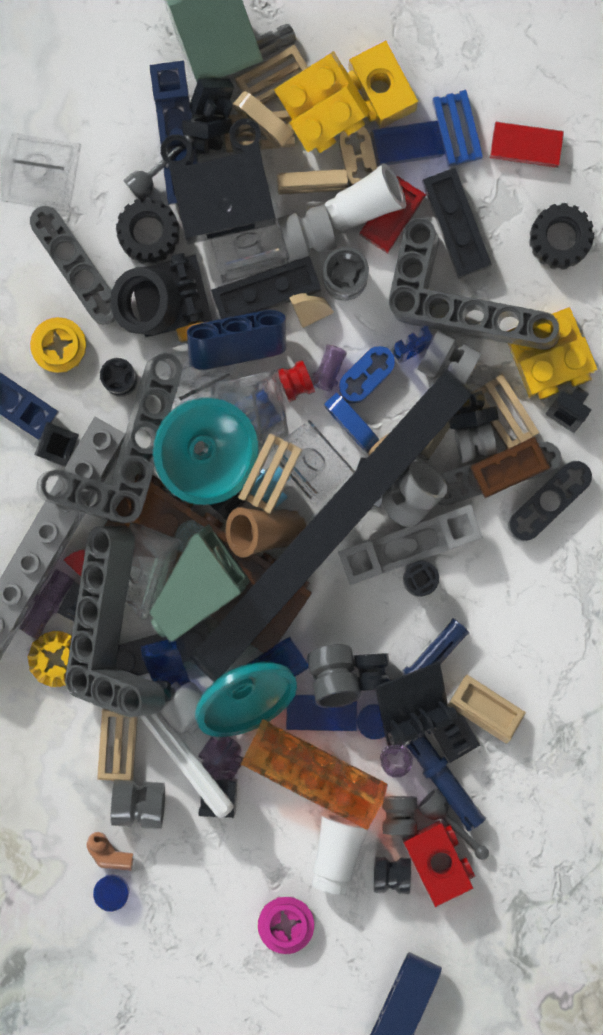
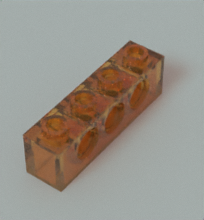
[240,719,388,830]

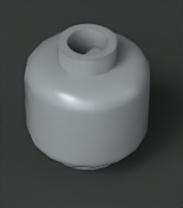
[160,681,203,735]

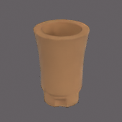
[226,507,306,558]

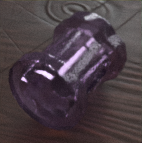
[380,744,413,777]

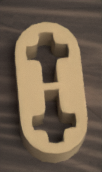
[232,91,293,148]
[339,127,377,186]

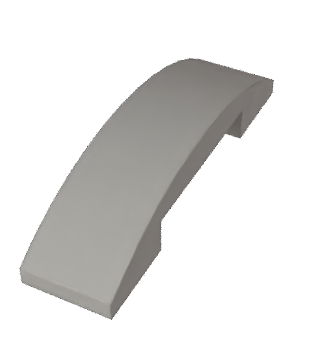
[338,504,483,585]

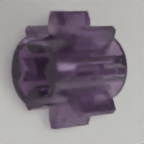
[198,737,245,780]

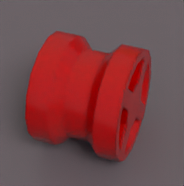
[276,360,315,403]

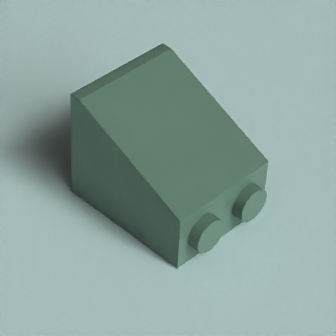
[164,0,263,82]
[150,524,251,642]

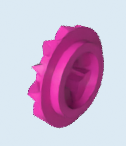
[258,897,314,954]

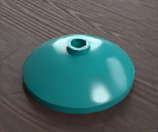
[153,397,259,505]
[195,662,297,737]

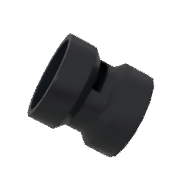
[100,358,138,397]
[403,561,439,597]
[354,653,391,691]
[374,857,411,894]

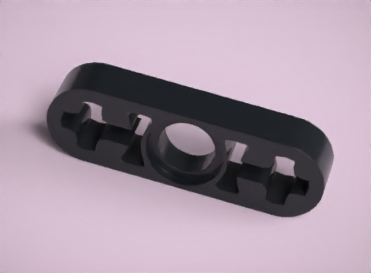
[508,461,592,541]

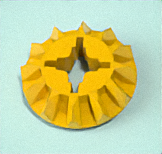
[30,317,86,373]
[27,631,72,687]

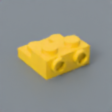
[274,51,371,153]
[505,307,597,400]

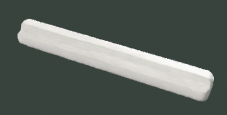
[140,712,234,818]

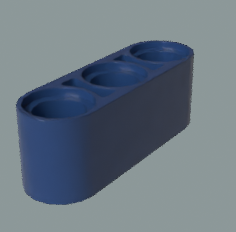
[187,310,286,370]
[370,952,442,1035]

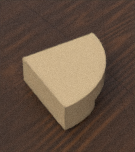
[289,293,334,328]

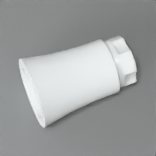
[325,164,406,232]
[312,813,370,895]

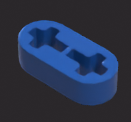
[339,346,395,404]
[323,393,379,453]

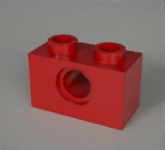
[402,820,476,907]

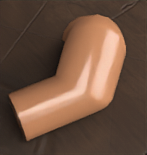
[86,832,133,871]

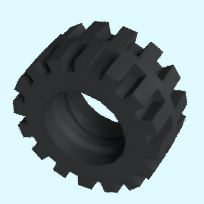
[116,197,180,264]
[529,203,594,270]

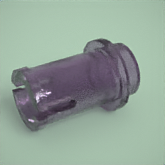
[312,344,347,392]

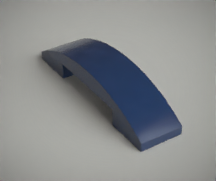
[149,60,198,205]
[0,372,59,440]

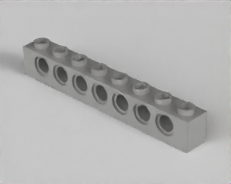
[0,417,125,660]

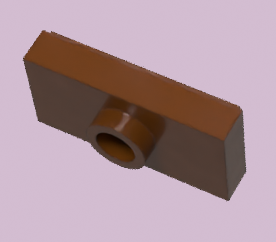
[470,437,550,499]

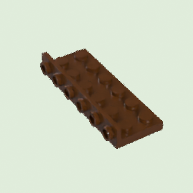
[103,473,312,657]

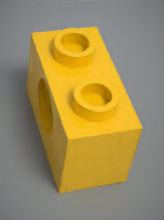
[347,41,418,129]

